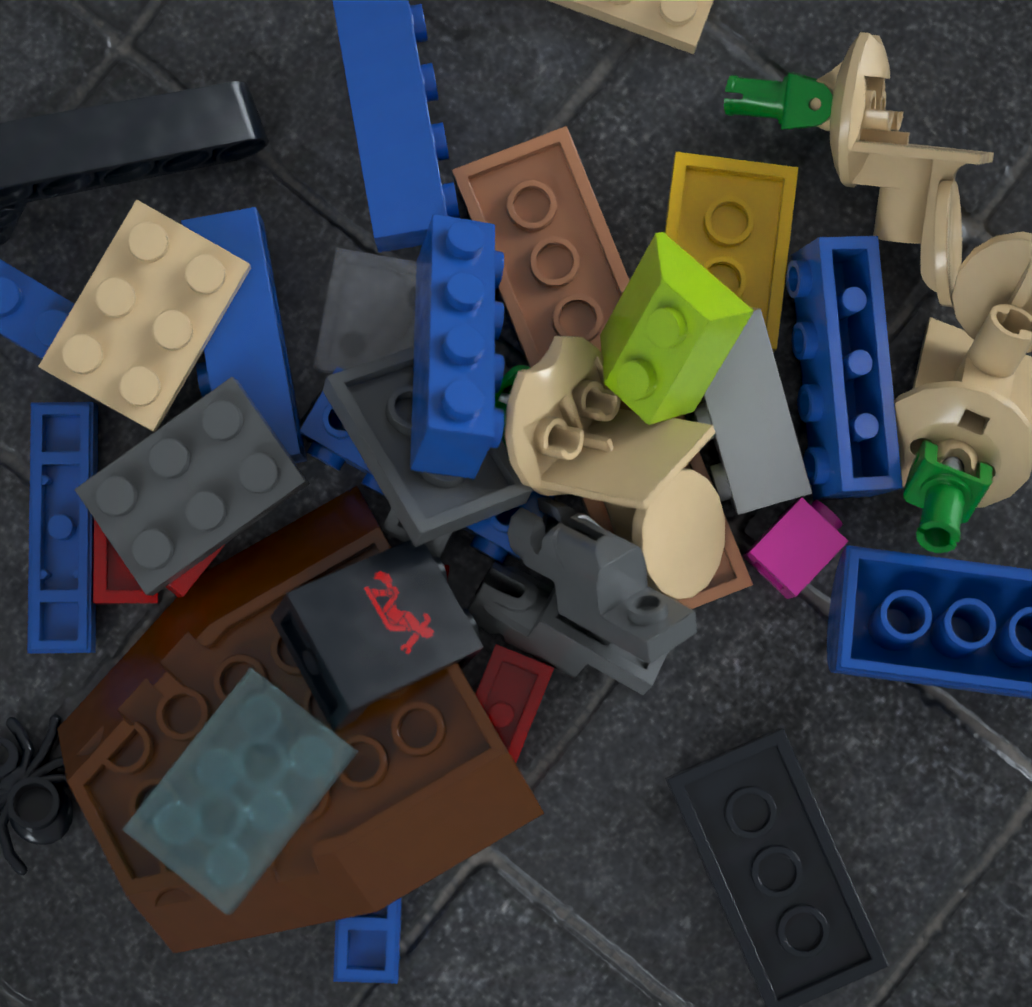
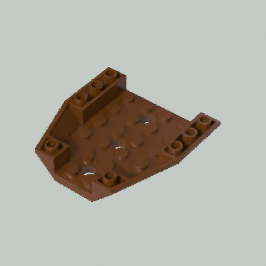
[57,485,545,953]

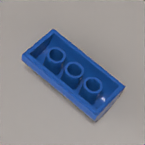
[827,545,1032,699]

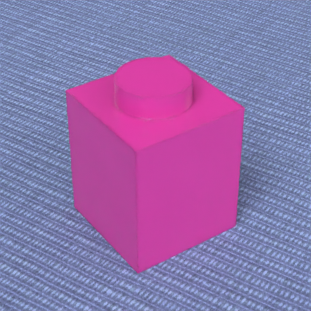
[742,497,848,599]

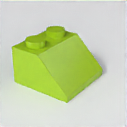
[600,232,754,425]

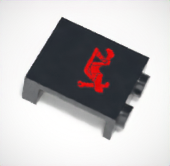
[271,539,484,731]

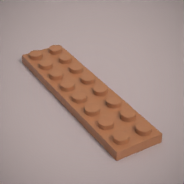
[452,126,753,609]

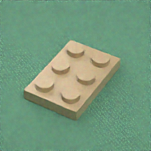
[38,199,251,432]

